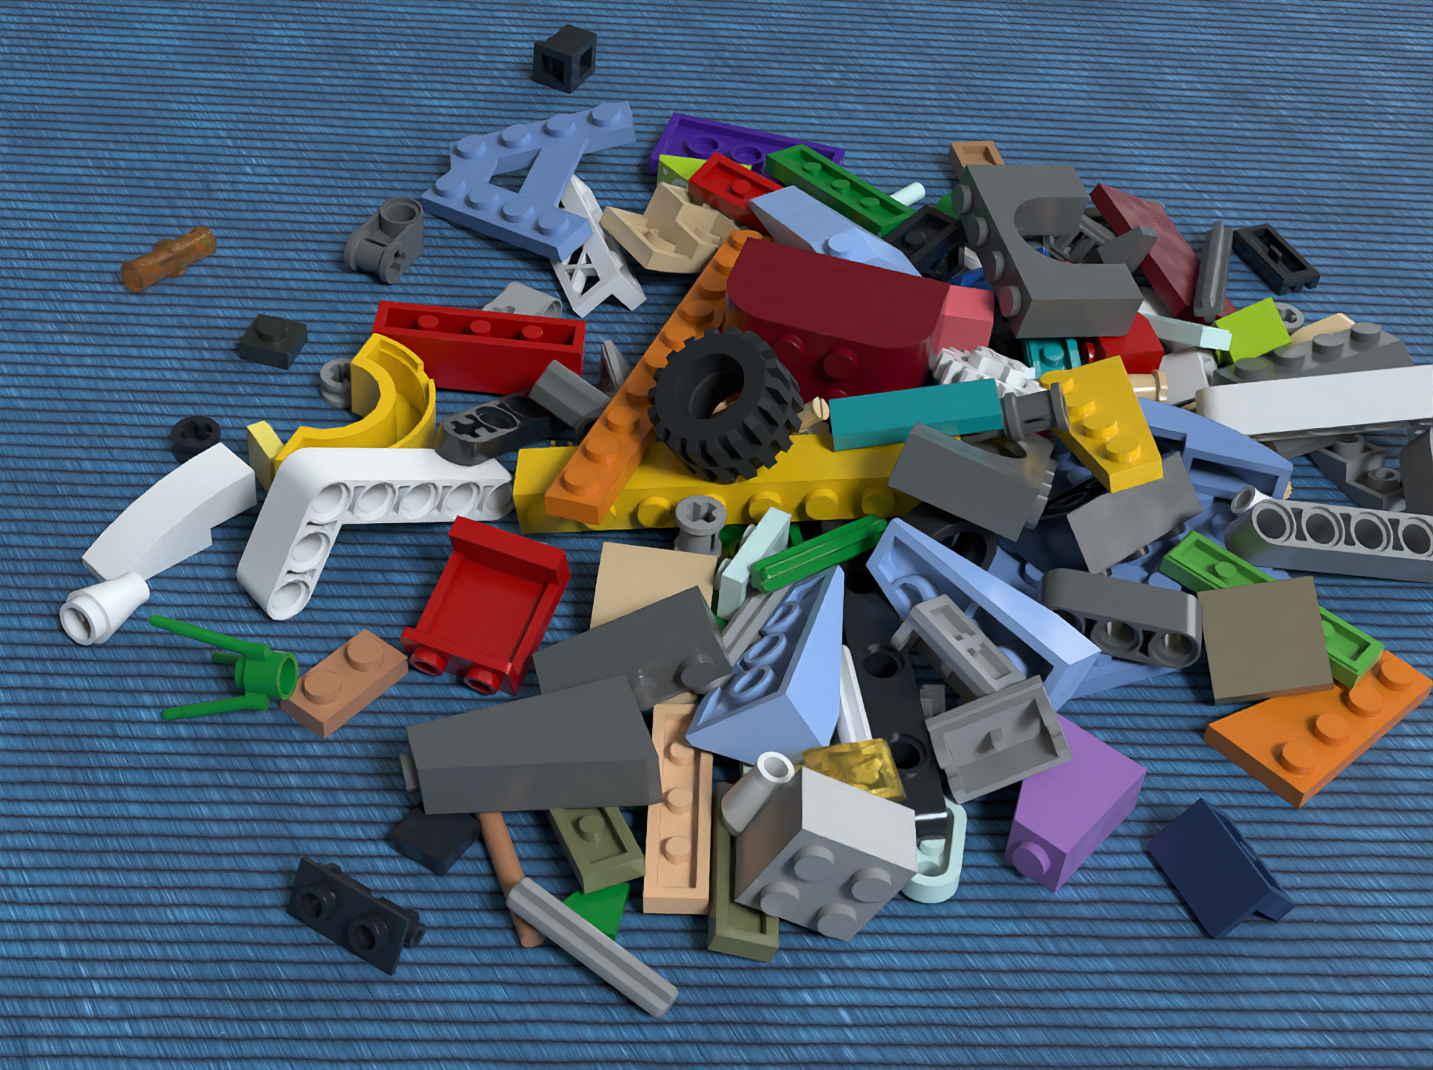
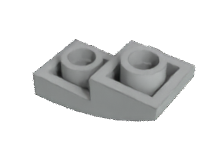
[1310,434,1406,512]

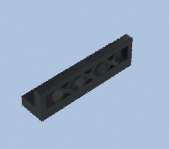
[882,204,965,283]

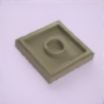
[1197,575,1333,706]

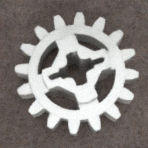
[932,345,1047,398]

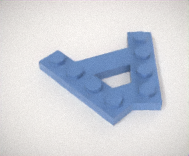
[420,101,636,263]

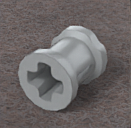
[674,495,727,566]

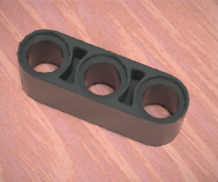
[1036,568,1203,668]

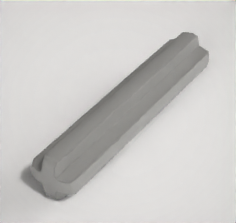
[692,584,792,696]
[505,877,679,1018]

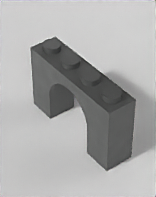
[951,164,1144,338]
[887,422,1058,542]

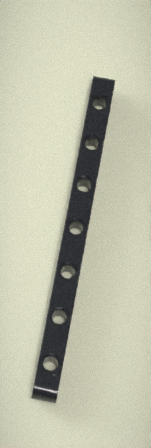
[806,420,948,846]

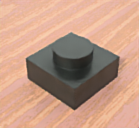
[239,313,308,370]

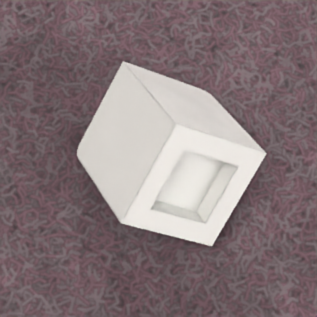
[1159,346,1218,406]

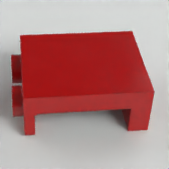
[400,515,571,696]

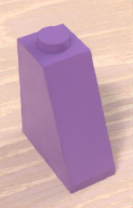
[1003,713,1147,893]

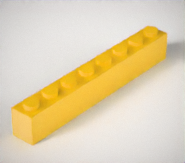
[513,433,960,534]

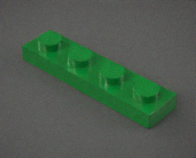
[765,144,916,239]

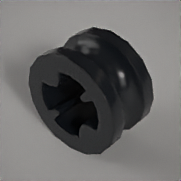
[171,416,221,465]

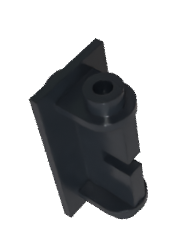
[286,856,426,976]

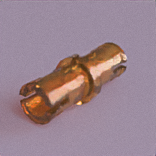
[120,225,217,292]

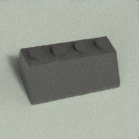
[1212,322,1415,460]

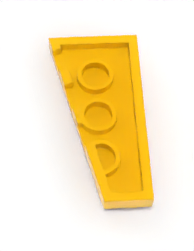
[1035,355,1163,494]

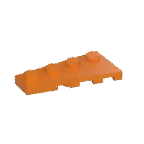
[1203,650,1433,809]

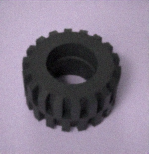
[647,327,804,484]

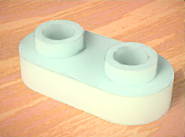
[901,795,967,903]

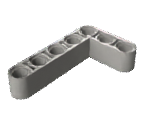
[1224,426,1433,583]

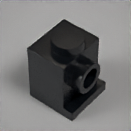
[533,24,597,94]

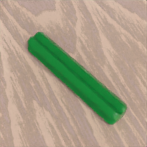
[749,514,889,595]

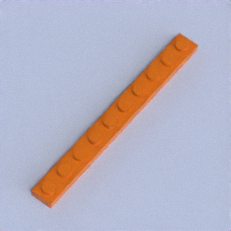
[544,230,776,526]

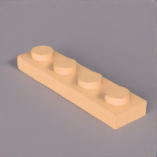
[643,703,713,915]

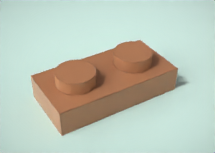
[280,629,408,739]

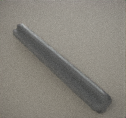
[1193,220,1234,324]

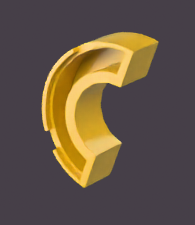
[274,333,436,475]

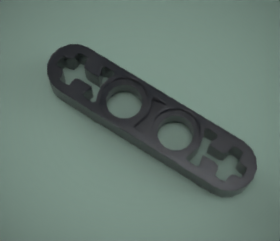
[433,386,569,466]

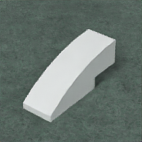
[82,442,257,583]

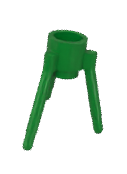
[148,614,298,720]

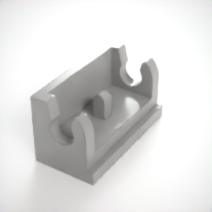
[890,594,1027,704]
[925,675,1073,805]

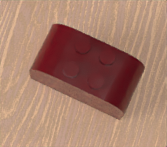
[721,237,951,422]

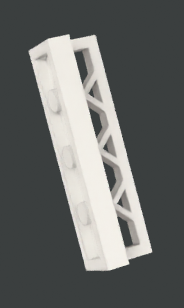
[549,174,647,318]

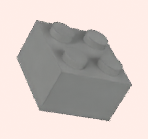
[735,766,918,942]

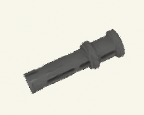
[960,382,1070,444]

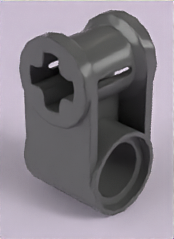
[343,197,424,284]

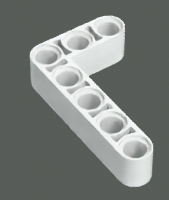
[1195,364,1433,443]
[236,447,515,620]

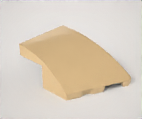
[599,182,740,273]
[590,542,717,704]

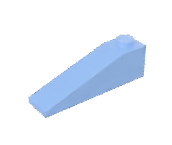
[749,185,922,277]
[866,518,1102,712]
[685,564,844,765]

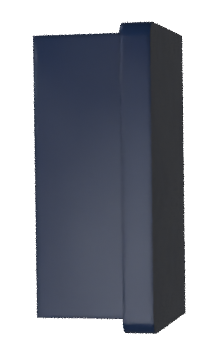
[1147,798,1296,939]

